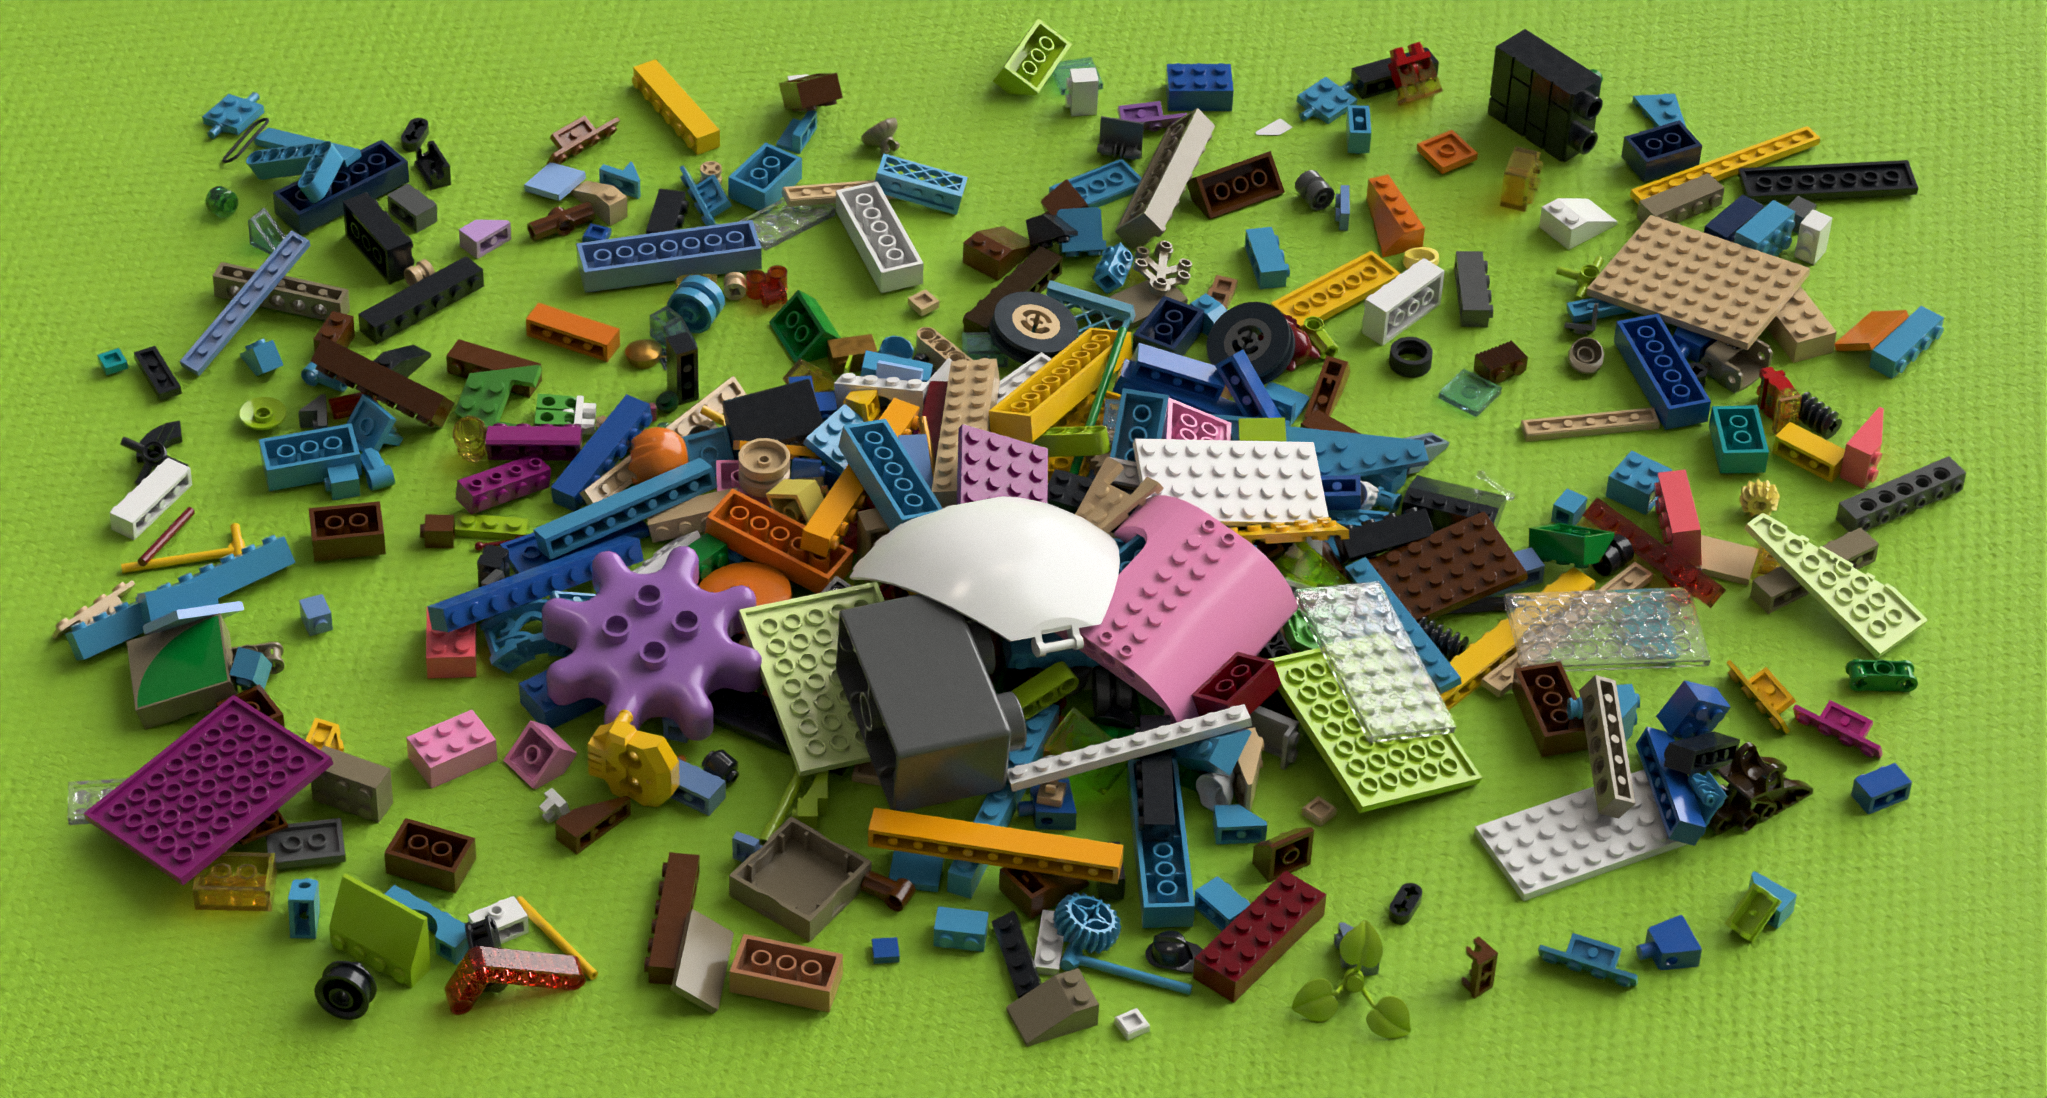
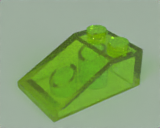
[1275,541,1352,596]
[1043,707,1128,795]

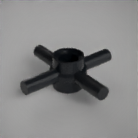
[120,423,188,486]

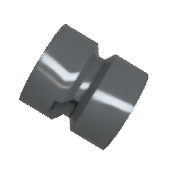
[1295,170,1335,211]

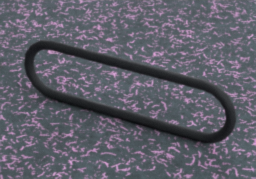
[222,118,269,163]

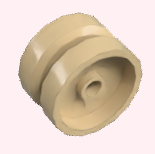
[738,438,790,497]

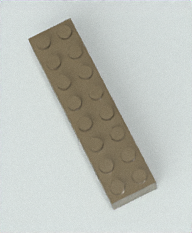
[1115,108,1215,249]

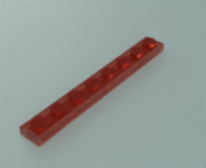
[1582,498,1726,609]

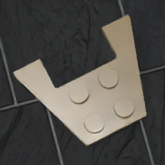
[1075,456,1164,533]

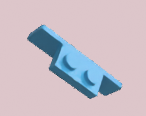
[679,165,732,226]
[1538,933,1638,987]

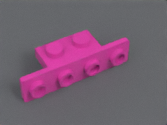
[1793,700,1883,758]

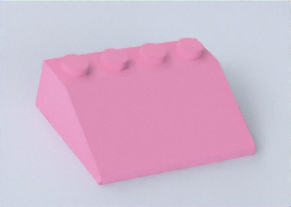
[1161,398,1231,441]

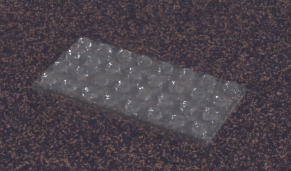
[1294,581,1457,743]
[1503,587,1711,672]

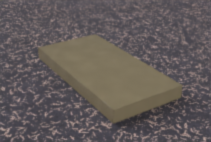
[1093,277,1188,331]
[671,909,734,1014]

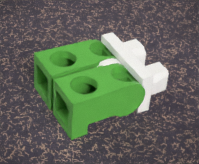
[534,394,596,435]

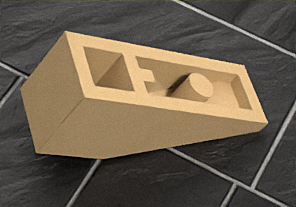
[570,181,628,226]

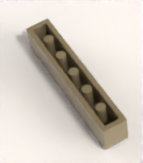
[1750,527,1879,614]

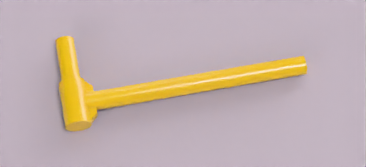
[121,523,245,573]

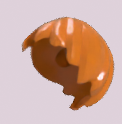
[628,427,688,485]

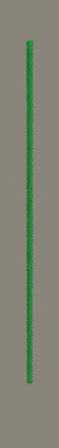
[994,327,1127,694]

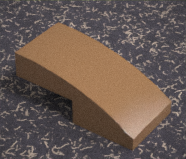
[1208,275,1238,309]

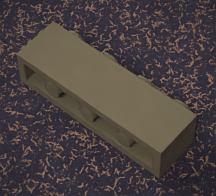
[1637,173,1724,224]

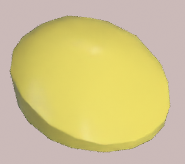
[1403,247,1439,269]

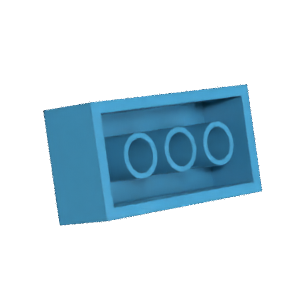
[259,423,362,491]

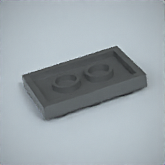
[266,818,346,870]

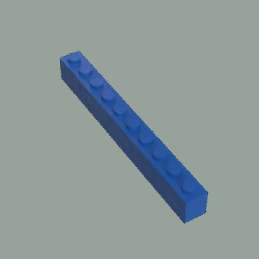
[427,536,644,632]

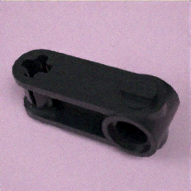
[465,915,510,993]

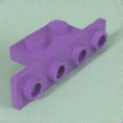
[1117,101,1187,131]

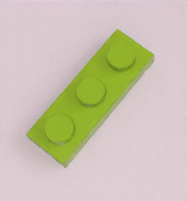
[454,513,529,540]

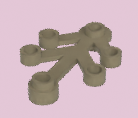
[1133,240,1192,297]

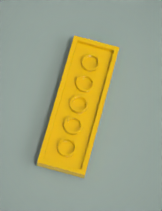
[1271,250,1401,330]

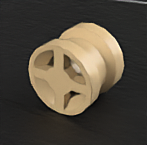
[700,161,722,184]
[724,272,746,300]

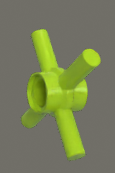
[1556,256,1604,301]

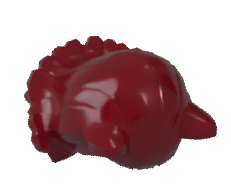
[1257,314,1321,372]

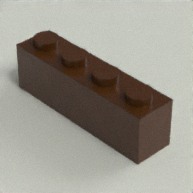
[446,339,542,398]

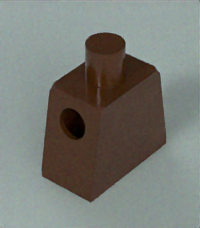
[1041,179,1089,215]

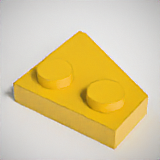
[305,718,344,752]

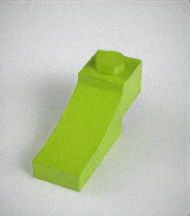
[792,771,828,831]

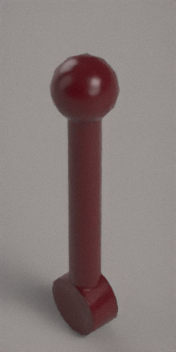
[474,536,522,551]

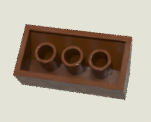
[1186,151,1285,219]

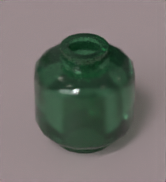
[205,186,239,218]

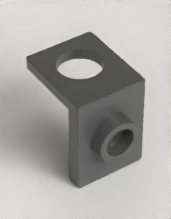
[1564,303,1599,334]

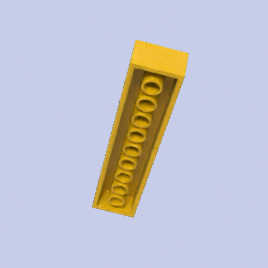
[989,328,1132,443]

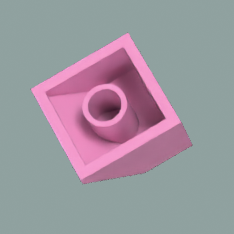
[503,720,578,789]

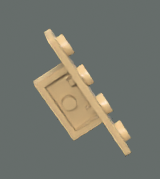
[52,580,135,639]

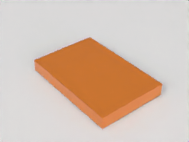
[1834,310,1909,351]

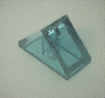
[248,207,286,255]

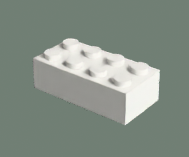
[1362,258,1445,346]

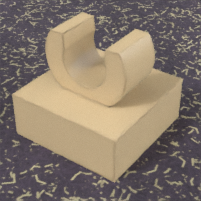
[1037,779,1066,808]

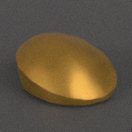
[625,339,662,369]

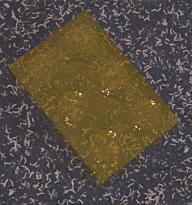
[192,852,277,912]

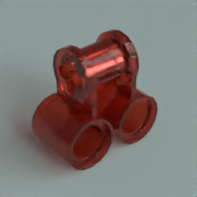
[746,265,788,309]

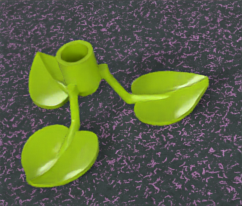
[1292,920,1411,1038]

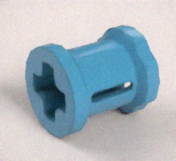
[1374,486,1402,513]

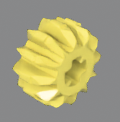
[1740,478,1780,517]

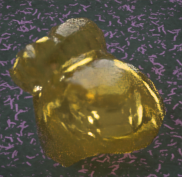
[452,415,487,463]

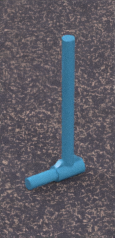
[1060,944,1193,995]

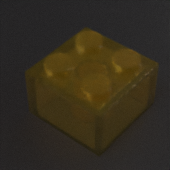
[1500,146,1543,212]

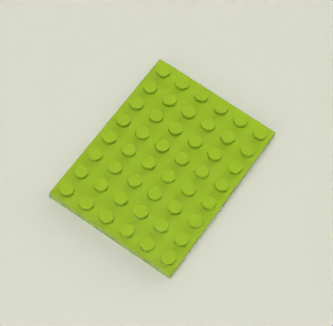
[1268,634,1482,813]

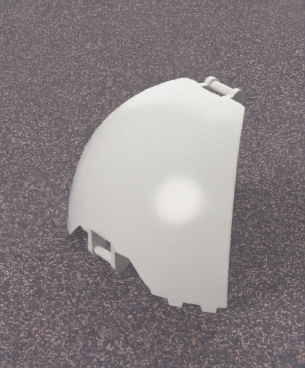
[849,497,1120,657]

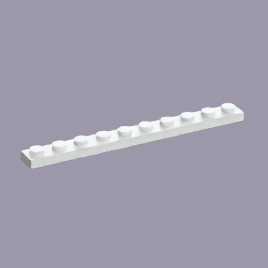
[1007,704,1252,792]

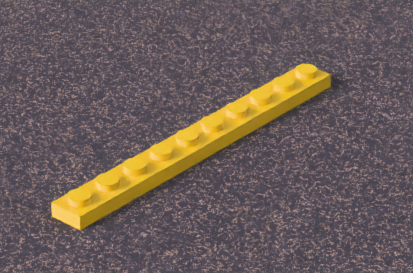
[1630,126,1820,205]

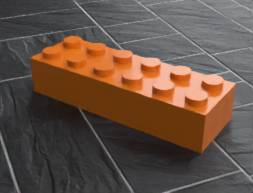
[705,488,854,594]

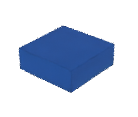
[582,223,611,243]
[872,937,900,964]

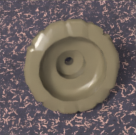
[861,118,900,156]

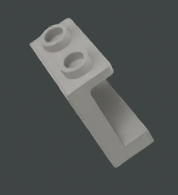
[1243,706,1300,770]

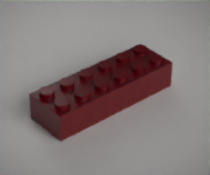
[1193,870,1327,1003]

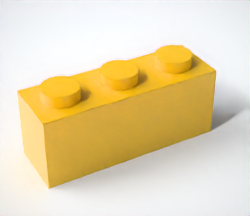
[1772,422,1845,483]

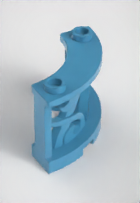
[480,599,573,673]

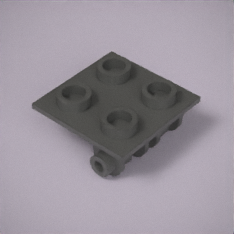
[1097,116,1144,161]

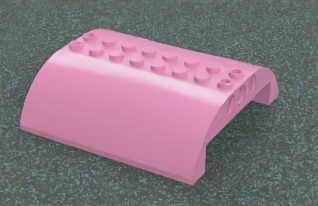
[1054,495,1298,724]

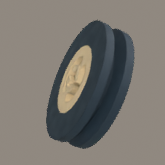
[989,292,1078,364]

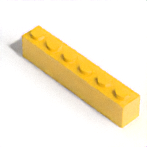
[632,59,720,155]

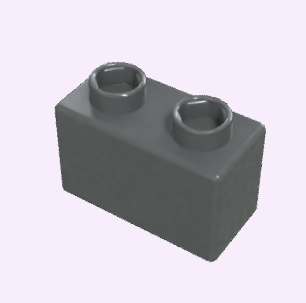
[836,594,1027,812]

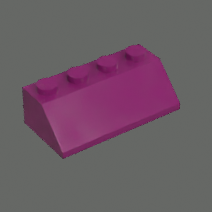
[485,423,582,461]

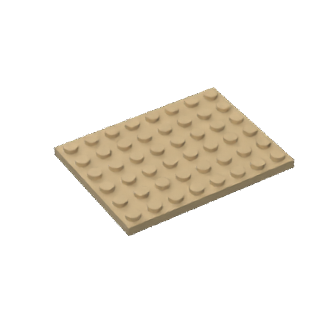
[1587,215,1810,350]

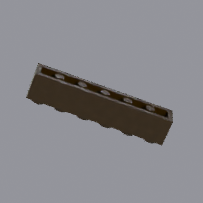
[963,246,1063,345]

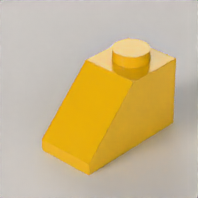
[843,389,881,422]

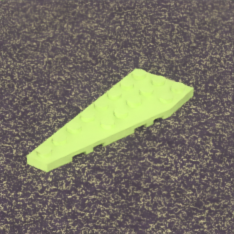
[1744,513,1927,659]

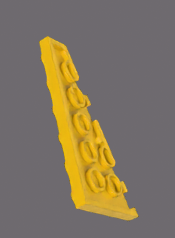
[1228,517,1349,544]

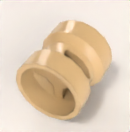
[404,259,435,286]

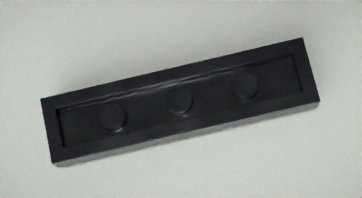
[991,910,1042,998]

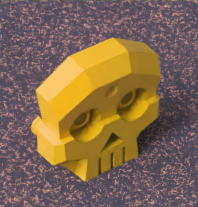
[587,709,680,807]

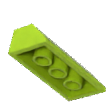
[993,19,1072,95]

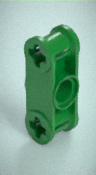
[1845,659,1918,692]

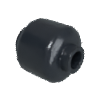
[701,750,739,785]

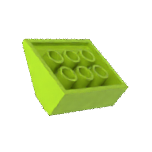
[329,873,431,988]

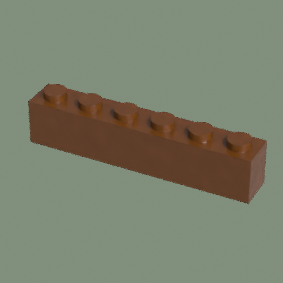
[644,852,700,985]

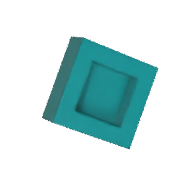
[97,348,128,375]

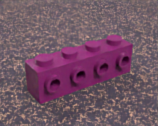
[455,453,551,514]

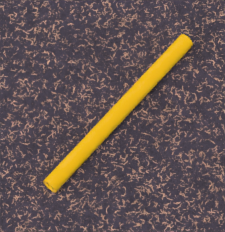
[516,896,598,980]

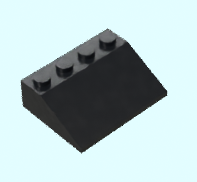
[721,379,823,461]
[1401,475,1508,531]

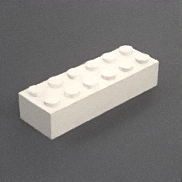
[836,181,924,293]

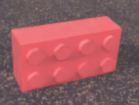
[1654,469,1702,568]

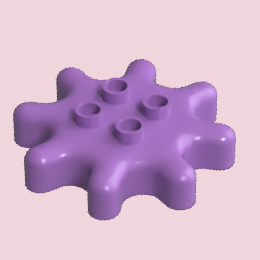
[542,546,763,741]

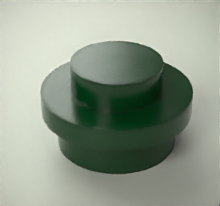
[656,391,679,413]

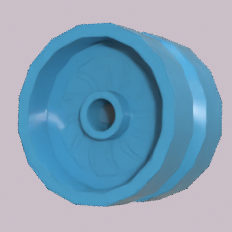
[667,275,725,333]

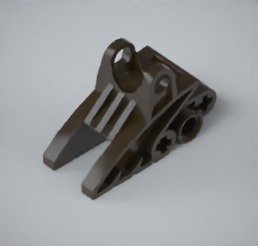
[1707,742,1813,835]

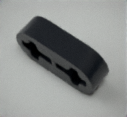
[401,118,429,152]
[1389,883,1422,925]

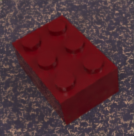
[1191,651,1282,716]

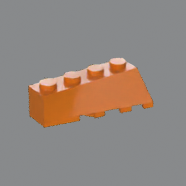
[1366,174,1425,258]

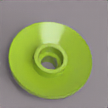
[239,397,286,430]

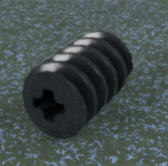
[1792,392,1842,439]
[1419,616,1469,662]

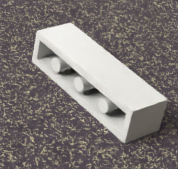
[110,458,192,540]

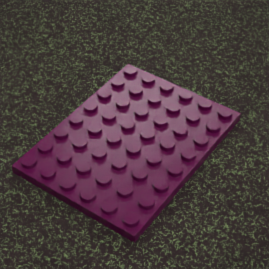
[83,695,333,886]

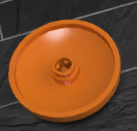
[699,562,792,634]

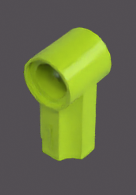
[1303,316,1339,360]

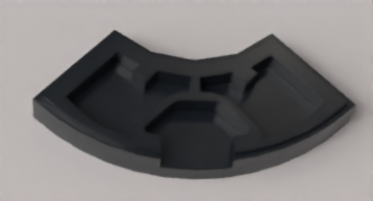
[136,420,182,463]

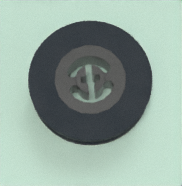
[1207,302,1295,385]

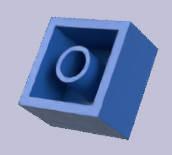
[1656,680,1731,739]

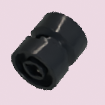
[1591,534,1634,576]

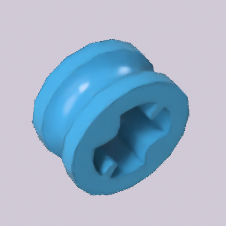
[1567,697,1583,719]

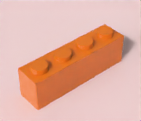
[526,303,620,362]

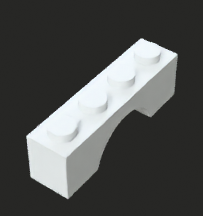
[834,373,929,416]

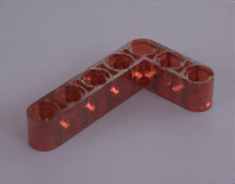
[444,946,586,1015]

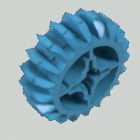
[1053,892,1122,954]

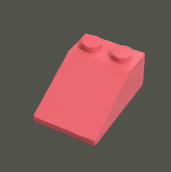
[1840,407,1884,489]

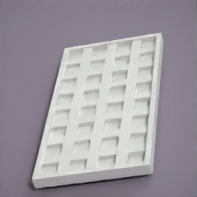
[1133,439,1329,527]
[1474,770,1687,901]

